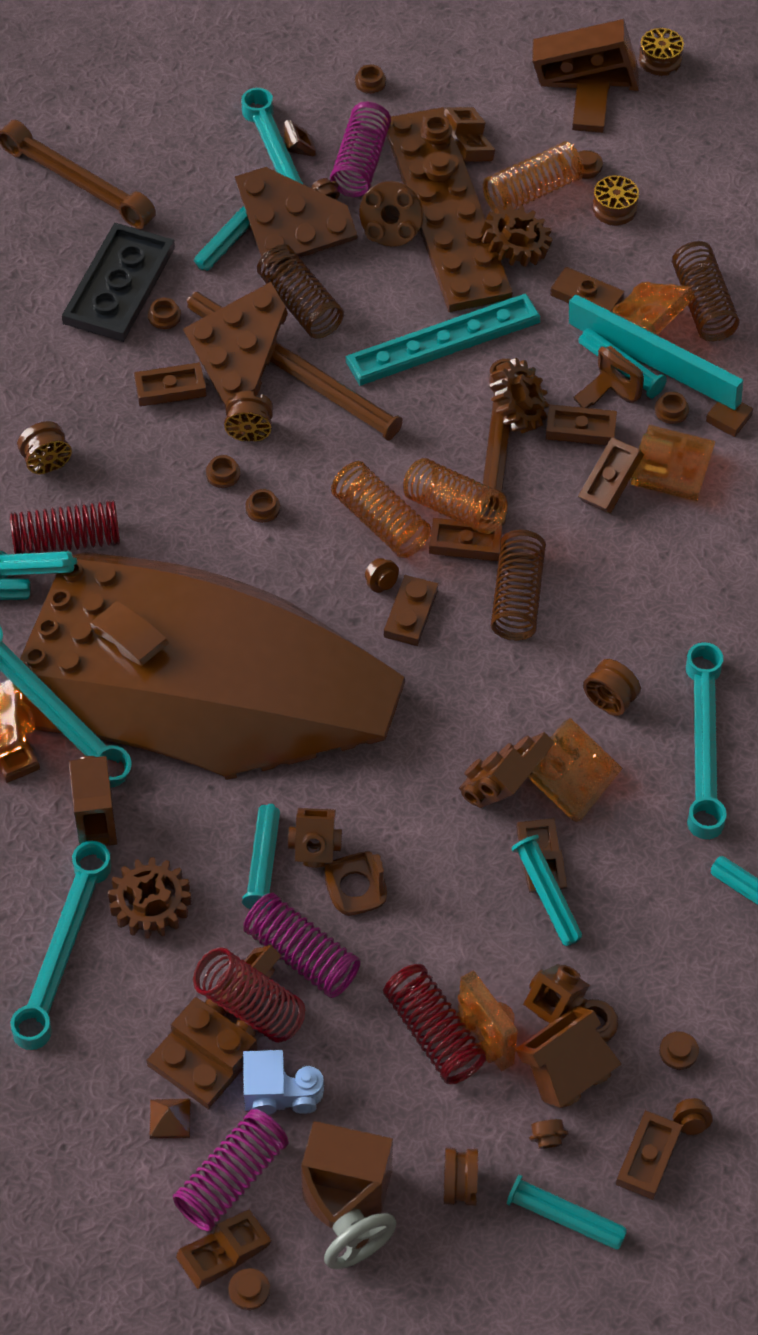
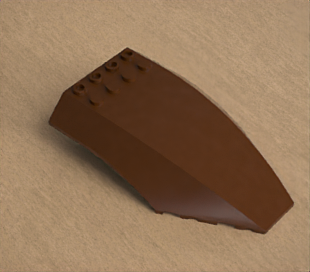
[12,552,406,780]

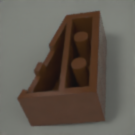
[533,19,639,91]

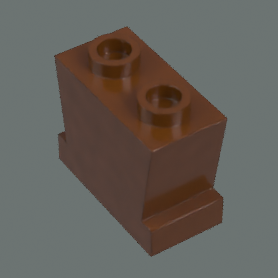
[69,756,118,846]
[515,1006,622,1108]

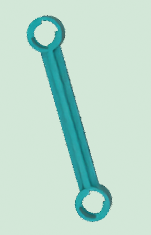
[241,88,303,184]
[0,626,132,788]
[685,642,727,839]
[10,841,111,1050]

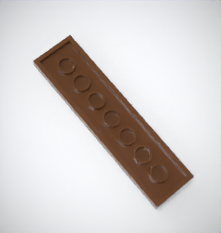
[383,107,513,312]

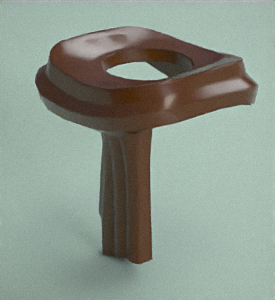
[574,346,644,408]
[325,851,388,916]

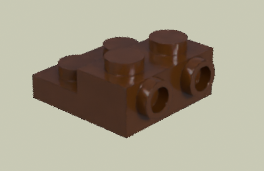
[459,732,555,808]
[147,996,258,1110]

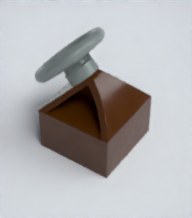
[301,1121,396,1269]

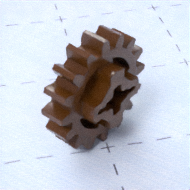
[481,204,553,267]
[490,358,549,434]
[108,857,192,939]

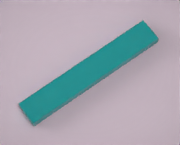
[346,293,540,386]
[569,294,744,410]

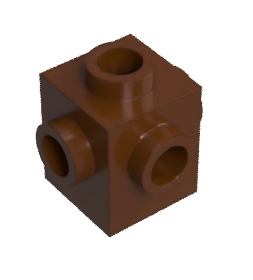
[288,808,342,868]
[523,964,590,1024]

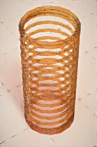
[483,141,584,212]
[403,458,508,534]
[331,461,431,558]

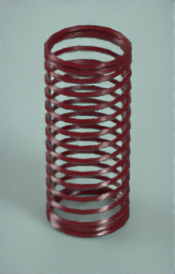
[10,500,120,554]
[193,947,306,1043]
[383,964,487,1084]

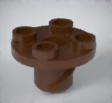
[359,181,424,247]

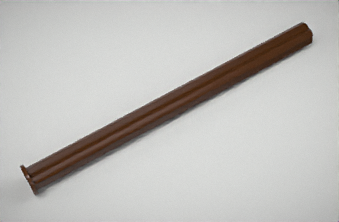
[187,292,403,441]

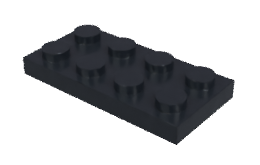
[62,222,175,342]

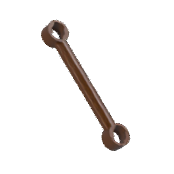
[0,120,156,230]
[472,359,512,525]

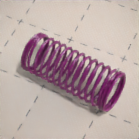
[330,102,391,197]
[243,892,360,998]
[173,1109,289,1231]

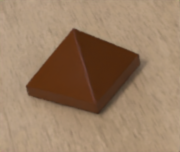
[284,120,316,156]
[150,1099,191,1139]

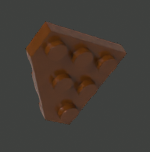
[235,167,358,268]
[183,282,288,406]

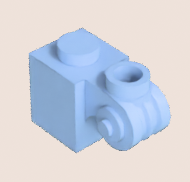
[243,1050,324,1115]

